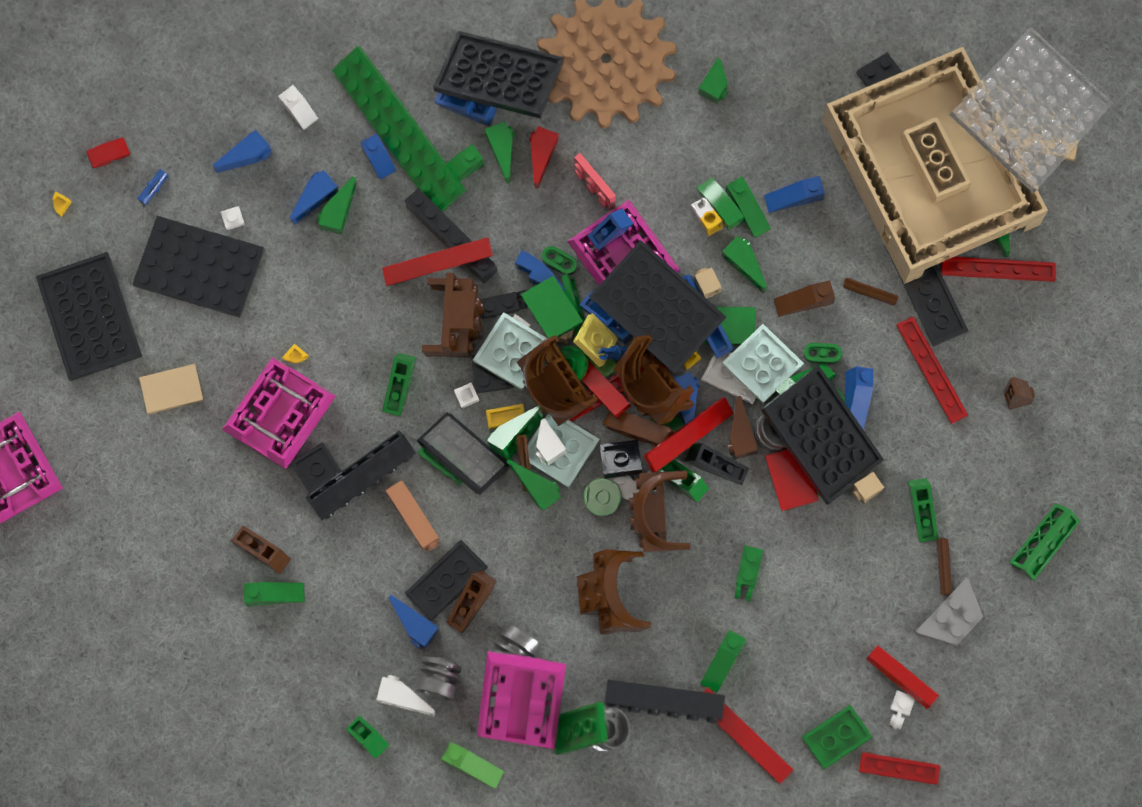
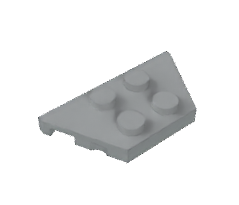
[916,578,983,646]

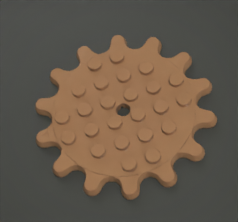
[537,0,677,128]

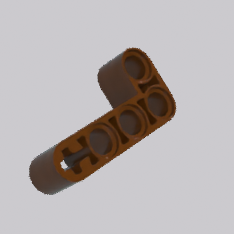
[603,411,675,447]

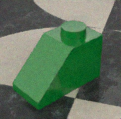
[698,58,729,104]
[346,715,389,759]

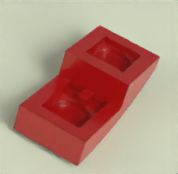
[86,137,130,169]

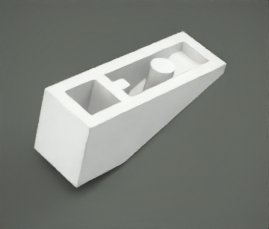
[376,675,435,717]

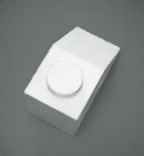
[278,85,318,130]
[536,418,567,466]

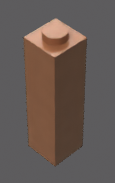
[386,480,440,551]

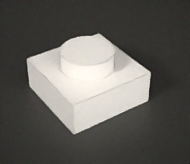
[221,206,245,230]
[454,383,479,409]

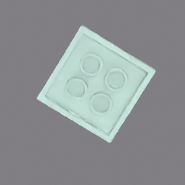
[473,312,548,390]
[722,324,804,404]
[528,414,600,489]

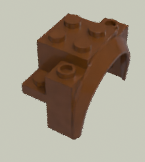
[422,273,484,357]
[517,335,598,426]
[613,335,694,425]
[629,471,691,553]
[577,549,651,635]

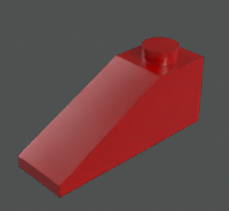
[529,126,559,189]

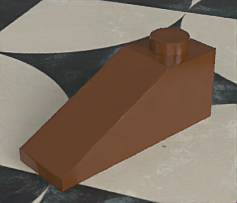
[774,280,835,317]
[1003,377,1035,410]
[727,396,758,460]
[231,525,291,574]
[446,571,497,633]

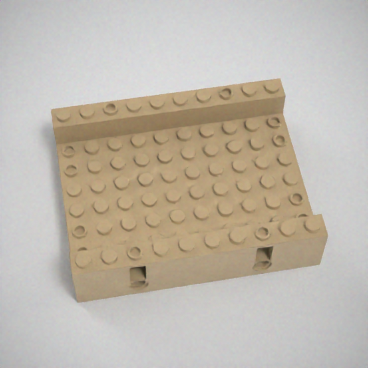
[822,47,1048,284]

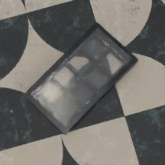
[417,412,510,495]

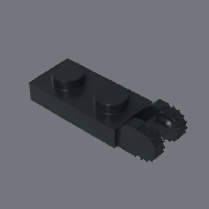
[481,290,528,319]

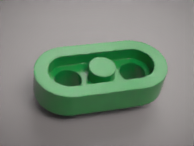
[542,246,577,275]
[803,343,842,364]

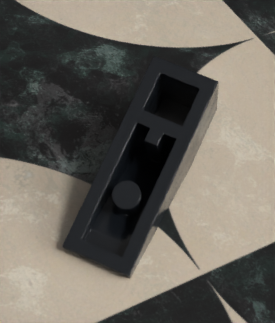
[685,443,749,486]

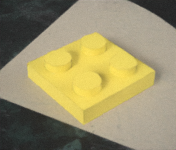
[573,313,618,367]

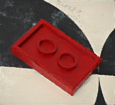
[765,449,819,512]

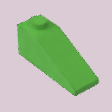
[442,742,504,789]

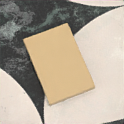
[139,364,204,415]

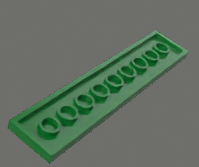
[332,46,466,212]

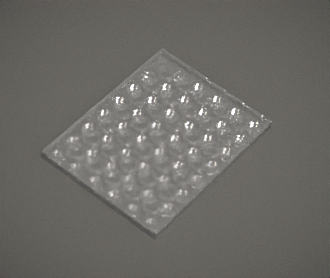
[949,27,1113,193]

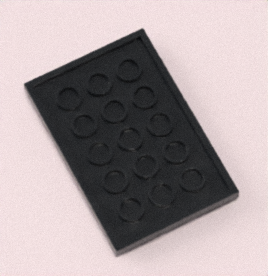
[433,31,564,119]
[132,216,264,318]
[589,240,726,374]
[36,252,142,381]
[761,365,884,505]

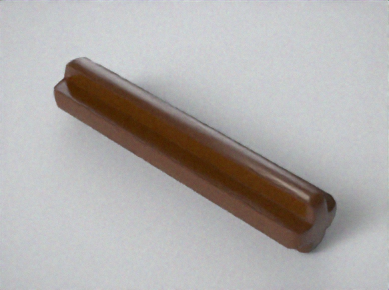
[843,278,898,306]
[516,435,531,492]
[937,538,952,596]

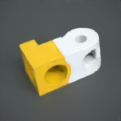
[690,197,723,236]

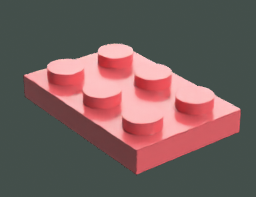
[574,153,616,210]

